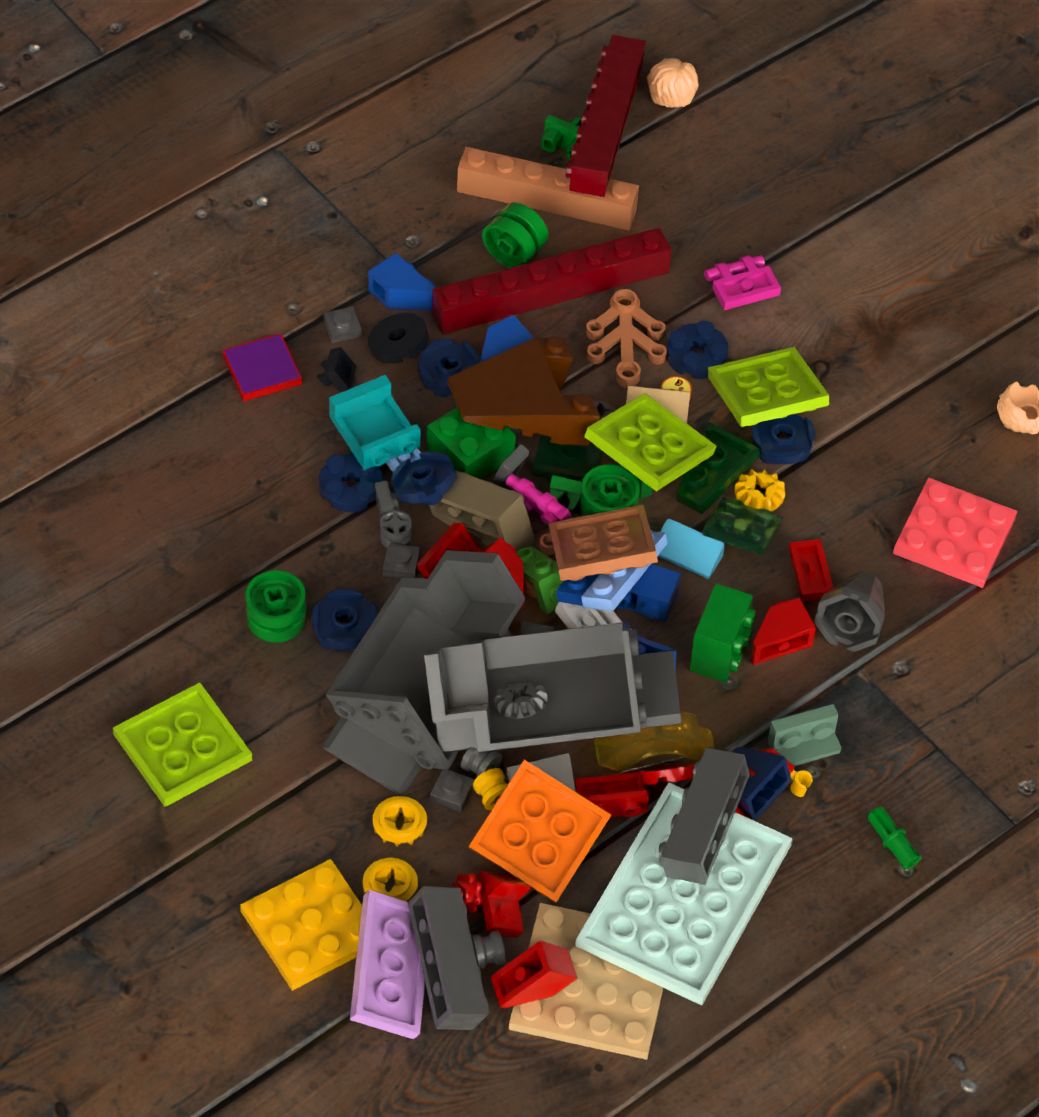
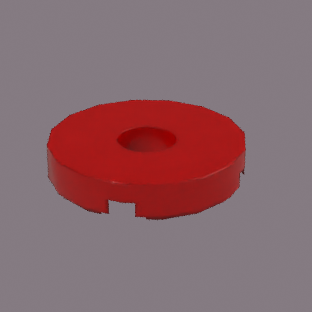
[640,761,696,785]

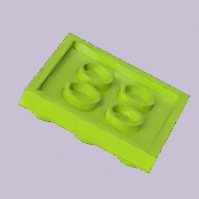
[708,347,829,427]
[584,393,716,491]
[113,682,252,807]

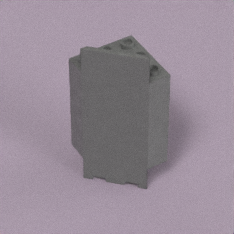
[321,550,526,796]
[424,622,682,752]

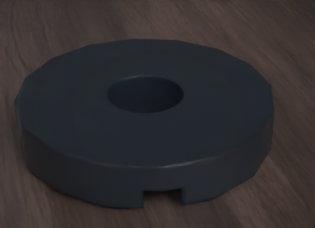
[368,313,429,363]

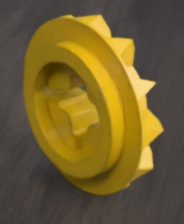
[735,469,785,513]
[373,796,427,847]
[363,858,418,901]

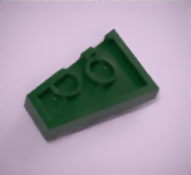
[676,422,760,514]

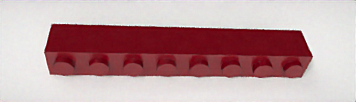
[566,35,646,197]
[432,228,671,335]

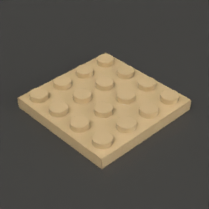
[509,903,664,1060]

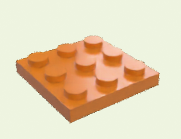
[468,760,611,903]

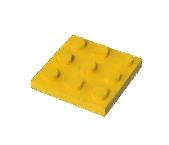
[240,859,362,991]

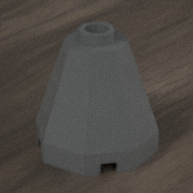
[814,571,885,652]

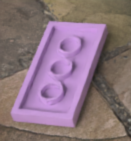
[350,890,425,1039]

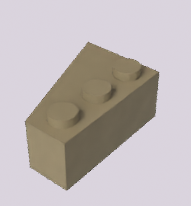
[429,471,536,551]

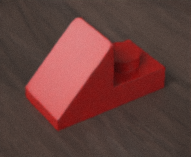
[477,870,531,938]

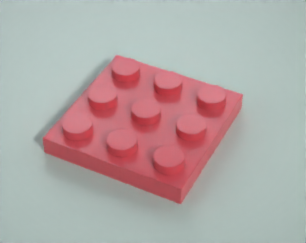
[893,477,1017,588]

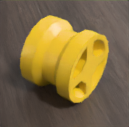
[473,768,508,811]

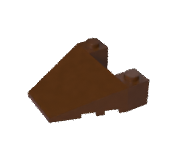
[447,337,600,446]

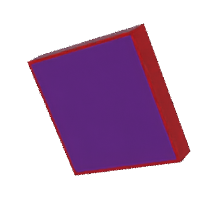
[222,333,302,402]

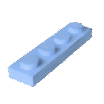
[581,530,667,611]

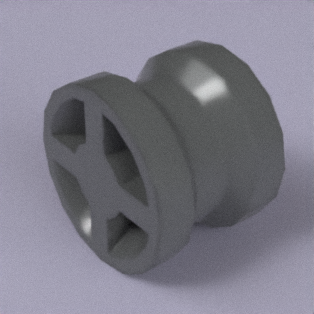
[380,510,412,548]
[461,747,502,777]
[472,930,506,969]

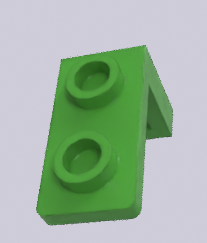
[517,546,563,614]

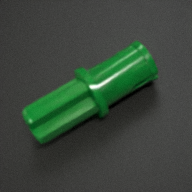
[868,806,922,870]

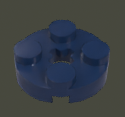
[667,321,729,379]
[418,339,480,398]
[751,413,815,464]
[391,451,457,505]
[319,454,383,512]
[312,589,377,650]

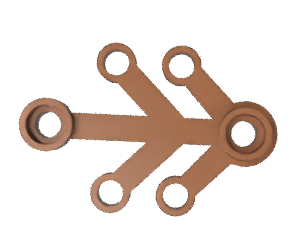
[586,289,667,388]

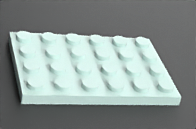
[575,783,792,1005]

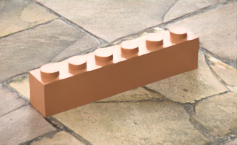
[457,147,639,231]

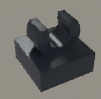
[317,347,357,392]

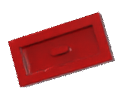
[788,539,834,602]

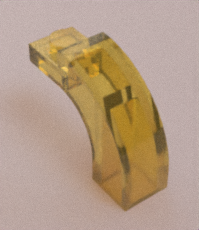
[594,711,715,773]

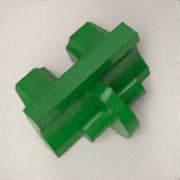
[541,115,582,160]

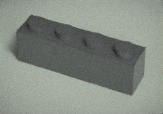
[659,747,750,885]
[408,886,489,1030]

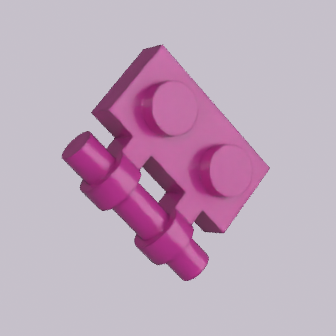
[704,255,781,311]
[506,474,572,526]

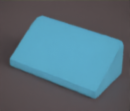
[657,518,724,580]

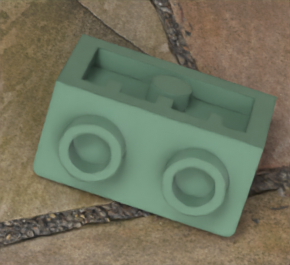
[767,704,842,766]

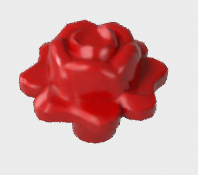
[451,873,482,913]

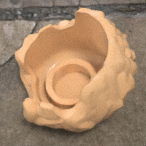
[647,58,699,108]
[997,381,1039,435]

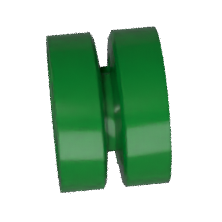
[482,202,549,268]
[580,464,640,517]
[245,570,306,643]

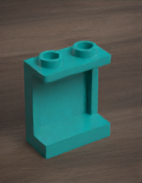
[329,375,421,470]

